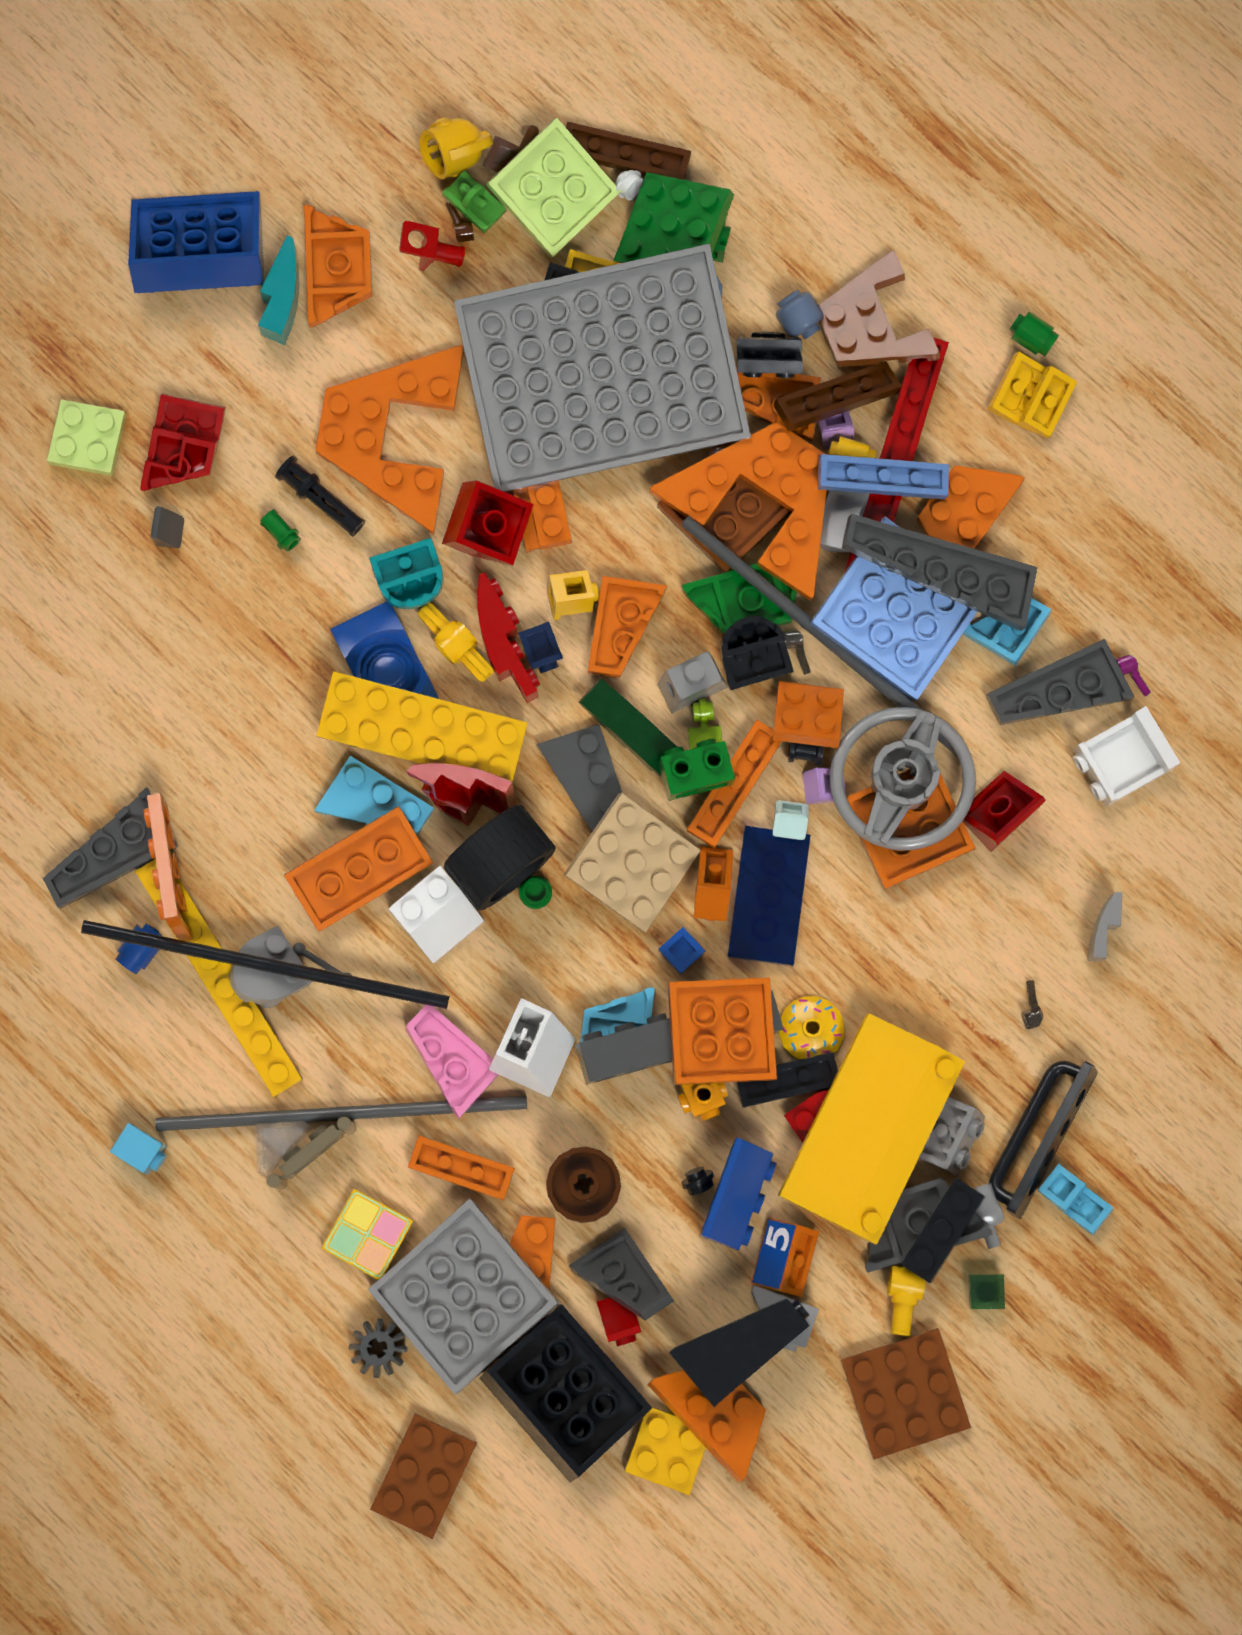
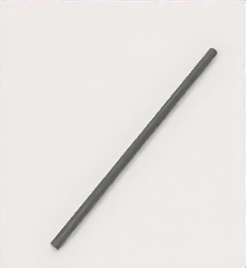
[681,516,958,757]
[156,1096,527,1131]

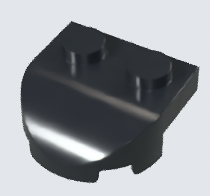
[736,332,803,378]
[719,616,794,690]

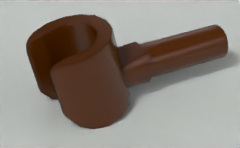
[445,202,474,242]

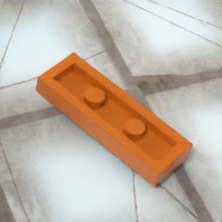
[408,1135,515,1200]

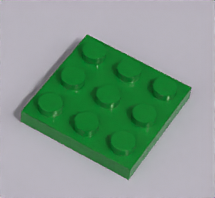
[614,172,734,263]

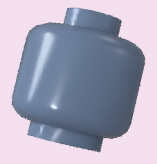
[776,289,824,340]

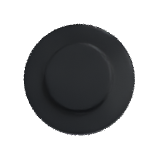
[681,1167,714,1195]

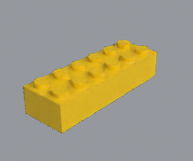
[316,671,528,782]

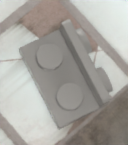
[919,1097,985,1177]

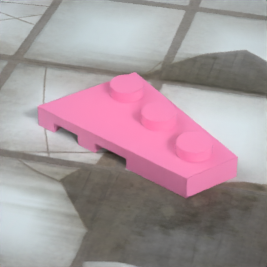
[405,1005,499,1120]

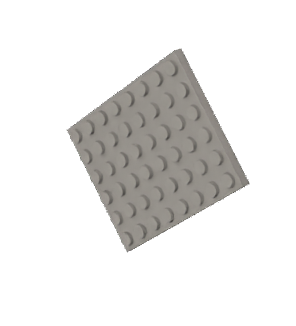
[454,244,751,492]

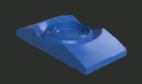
[330,602,439,699]

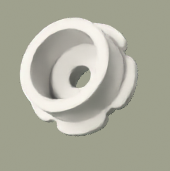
[616,170,644,201]

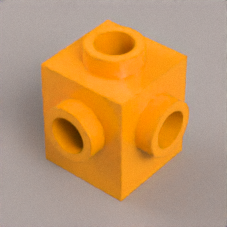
[677,1083,729,1121]

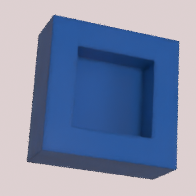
[658,927,705,975]

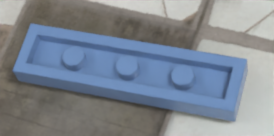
[817,454,949,499]

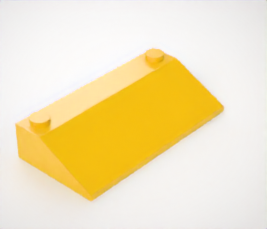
[778,1013,965,1245]

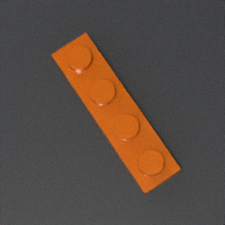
[686,720,782,849]

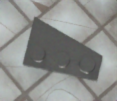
[568,1228,674,1320]

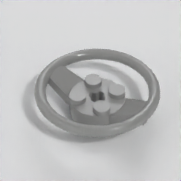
[830,707,976,851]

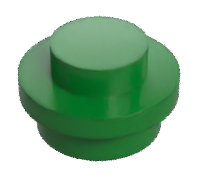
[519,876,552,909]

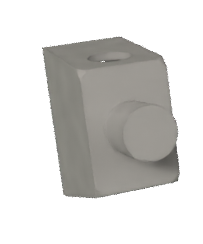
[657,651,728,714]

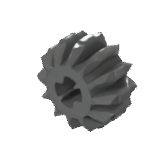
[349,1318,408,1378]

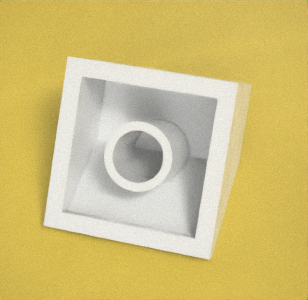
[388,866,485,964]

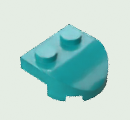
[369,538,444,609]

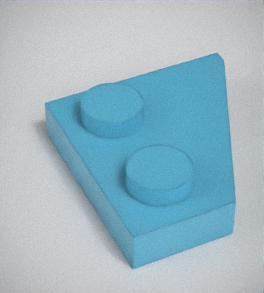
[580,988,655,1042]

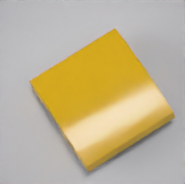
[987,351,1078,438]

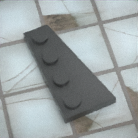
[986,639,1134,725]
[537,724,622,833]

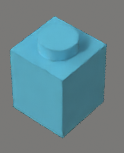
[110,1123,167,1175]

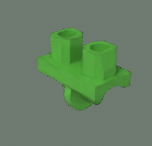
[442,171,506,234]

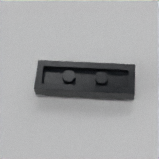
[736,1052,838,1108]
[901,1178,986,1283]

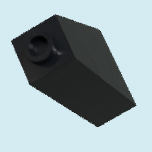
[669,1298,810,1407]

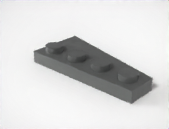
[43,787,179,909]

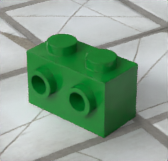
[658,739,735,801]

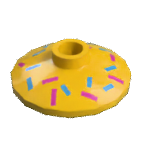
[779,996,844,1060]

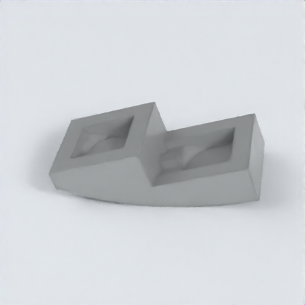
[1088,892,1122,962]

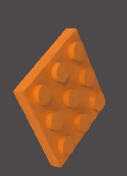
[847,769,976,890]
[667,977,777,1085]

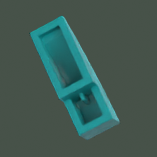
[258,235,300,345]

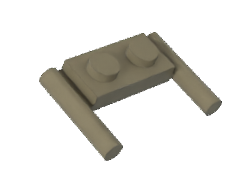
[266,1117,356,1190]

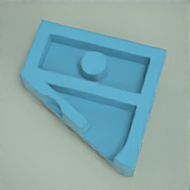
[962,598,1051,666]

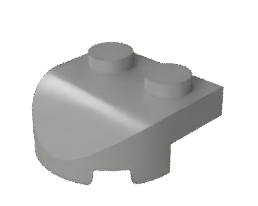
[229,926,313,1008]

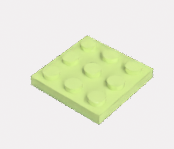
[486,118,621,258]

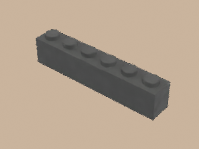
[575,990,784,1085]

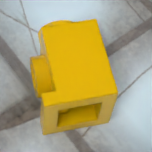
[547,570,598,620]

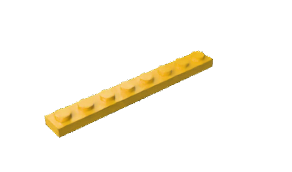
[135,859,303,1098]

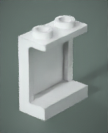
[1073,706,1180,807]

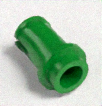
[260,509,301,552]

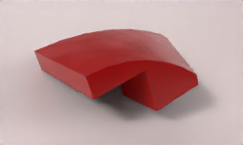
[140,393,226,491]
[407,763,517,826]

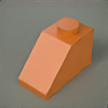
[693,846,734,921]

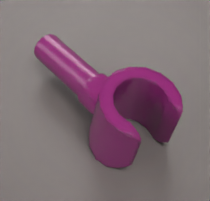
[1116,655,1151,697]

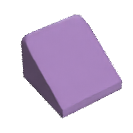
[817,411,854,450]
[803,768,846,804]

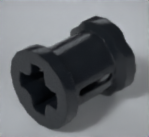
[788,742,824,766]

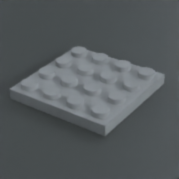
[368,1199,560,1395]

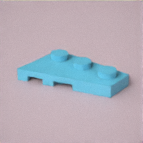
[314,755,434,836]

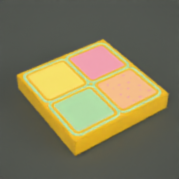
[321,1188,414,1280]

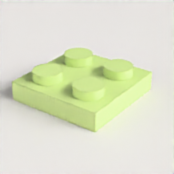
[47,399,126,476]

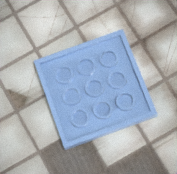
[809,517,978,701]

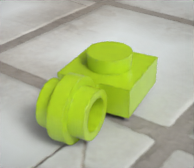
[688,698,722,750]

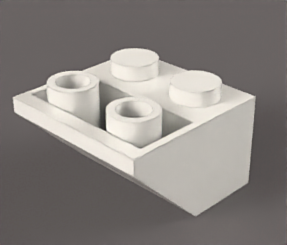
[488,998,575,1098]

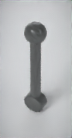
[293,942,352,976]

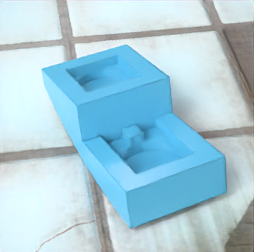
[1038,1164,1114,1236]

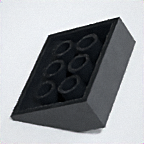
[479,1304,652,1483]

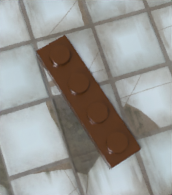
[566,121,691,180]
[773,361,902,432]

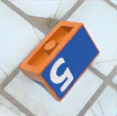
[751,1218,819,1298]

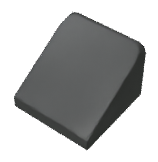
[151,506,184,549]

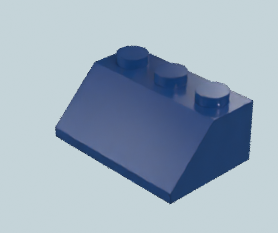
[699,1138,777,1251]

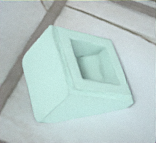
[773,800,809,840]

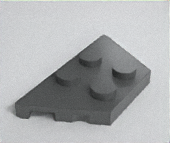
[865,1178,993,1273]

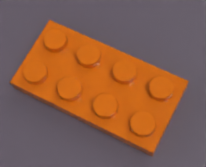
[284,806,433,932]

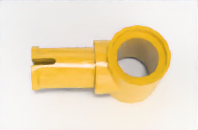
[887,1265,926,1336]

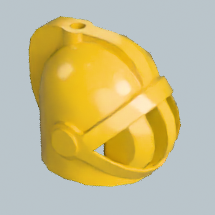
[419,117,493,179]

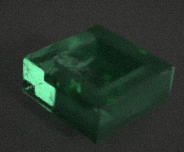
[968,1274,1005,1309]

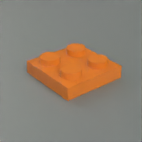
[773,681,844,748]

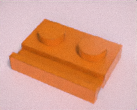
[512,480,572,553]

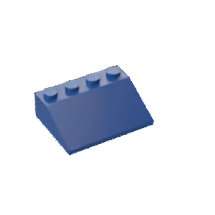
[128,191,264,293]

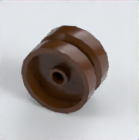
[546,1146,621,1223]

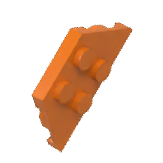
[304,205,372,328]
[917,465,1025,549]
[647,1370,766,1483]

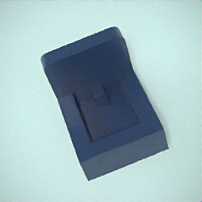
[518,622,563,674]

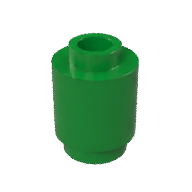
[1009,312,1059,357]

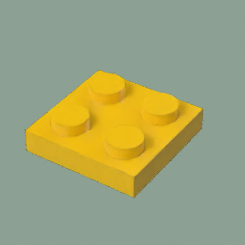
[625,1407,706,1495]

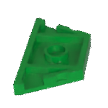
[681,564,797,635]

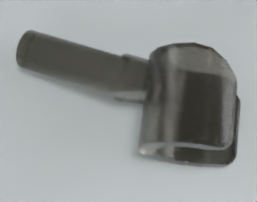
[784,630,811,675]
[1021,980,1043,1029]

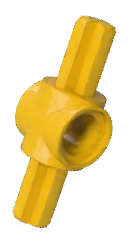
[417,603,494,683]

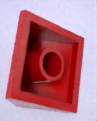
[963,771,1046,852]

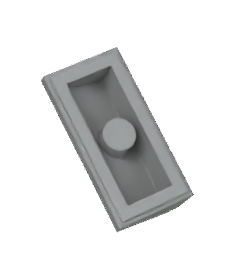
[820,490,870,552]

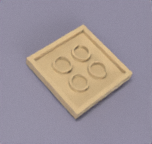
[563,793,701,932]

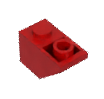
[597,1298,642,1347]

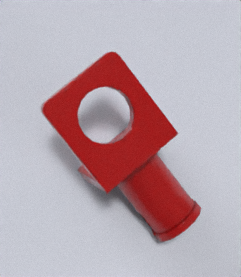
[399,221,465,271]

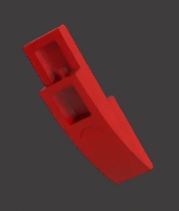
[477,572,540,703]

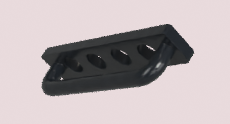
[989,1061,1098,1219]

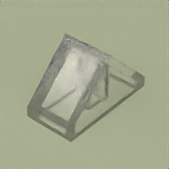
[256,1121,312,1178]

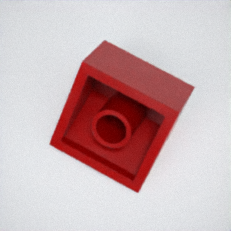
[442,480,534,566]

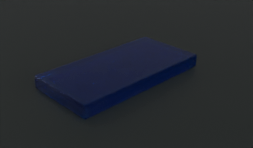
[727,826,811,967]

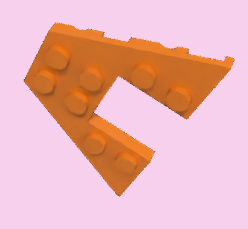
[315,345,464,535]
[649,422,827,601]

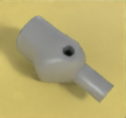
[974,1183,1004,1249]

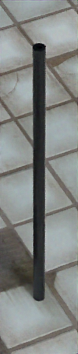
[81,920,450,1009]

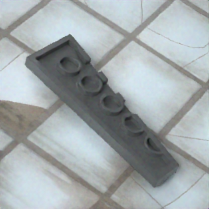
[841,514,1038,631]

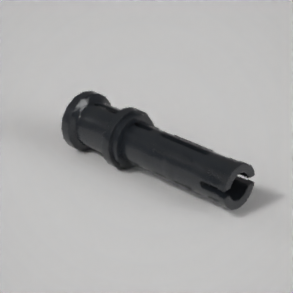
[275,455,366,537]

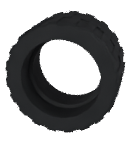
[444,805,556,911]

